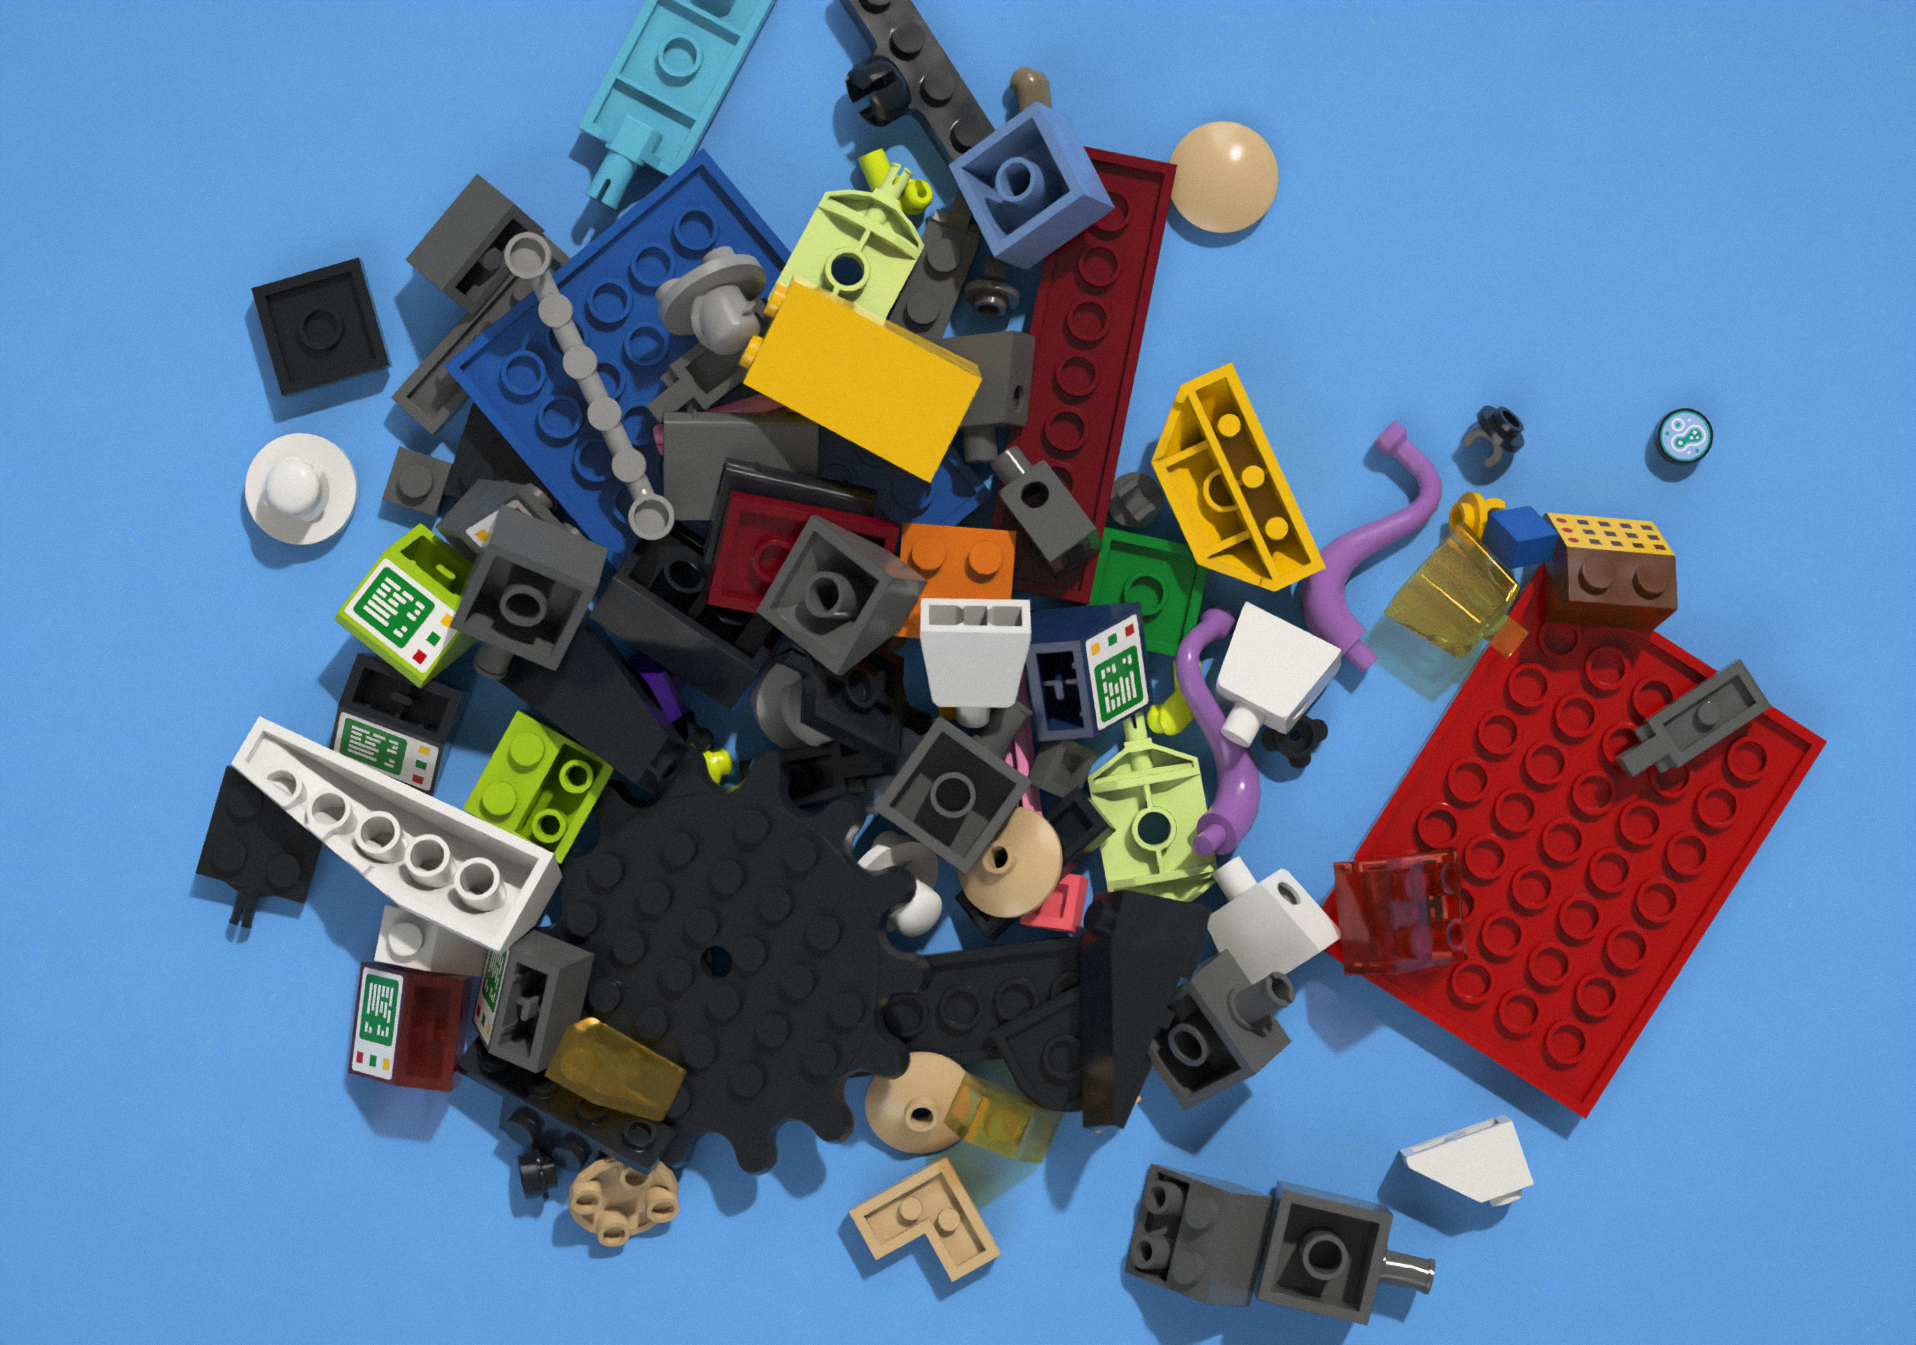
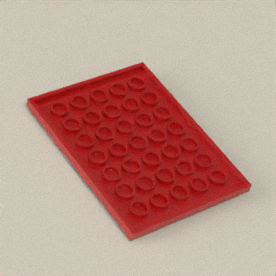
[1320,563,1827,1119]

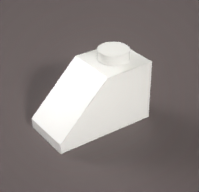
[374,902,487,977]
[1399,1114,1534,1206]

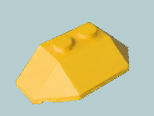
[1150,362,1326,592]

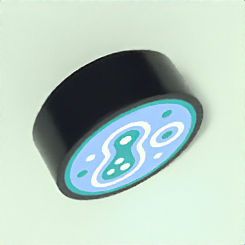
[1654,408,1713,465]

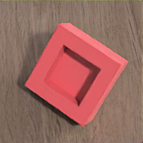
[1020,874,1089,934]

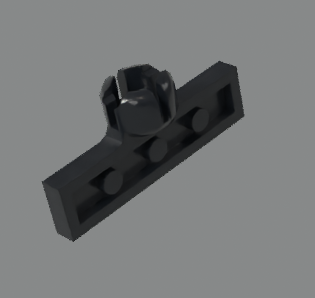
[839,0,996,175]

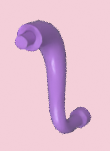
[1300,420,1442,673]
[1175,605,1261,856]

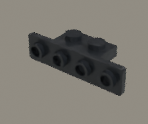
[457,1036,675,1175]

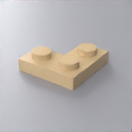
[849,1154,1001,1282]

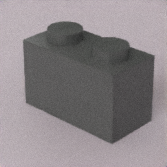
[405,174,545,316]

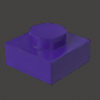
[627,650,689,723]

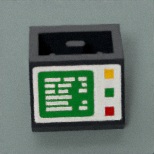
[330,652,473,796]

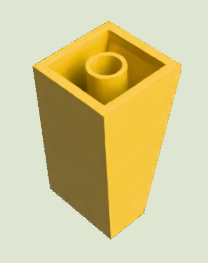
[738,274,982,483]

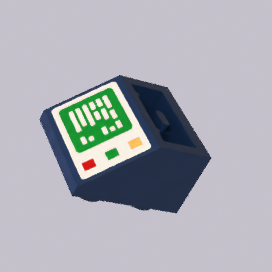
[1026,602,1154,741]

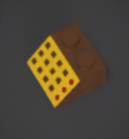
[1543,512,1678,630]

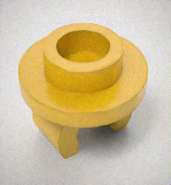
[1449,492,1506,548]

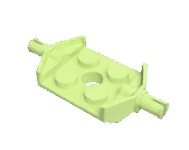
[765,162,924,319]
[1087,710,1218,902]

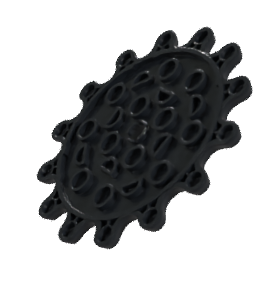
[531,746,933,1176]

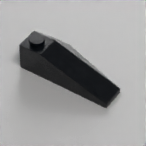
[1080,890,1212,1131]

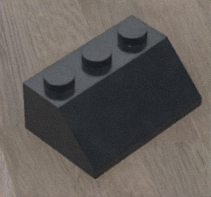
[589,520,783,711]

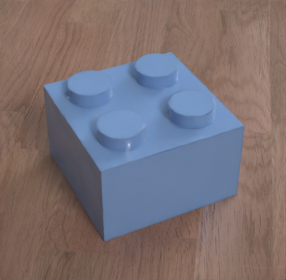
[948,101,1115,270]

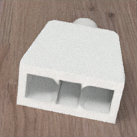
[920,598,1031,728]
[1216,601,1341,747]
[1207,856,1344,985]

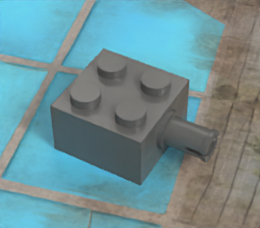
[449,504,608,680]
[873,700,1033,875]
[1147,949,1295,1111]
[1253,1180,1436,1326]

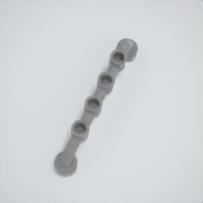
[504,232,675,540]

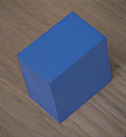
[1481,506,1559,569]

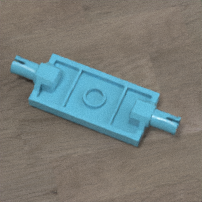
[578,0,776,211]

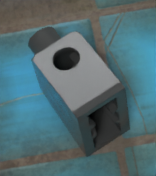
[928,330,1035,464]
[990,446,1103,580]

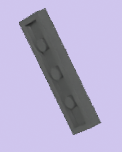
[391,233,571,436]

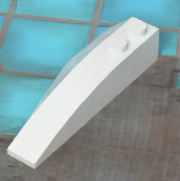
[231,716,563,955]

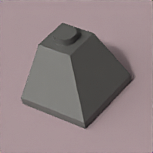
[756,515,928,675]

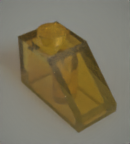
[544,1017,687,1122]
[943,1072,1064,1164]

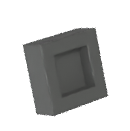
[382,446,453,517]
[1028,739,1098,798]

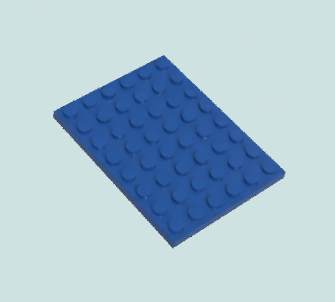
[444,148,992,711]

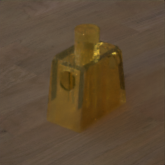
[1384,520,1529,658]

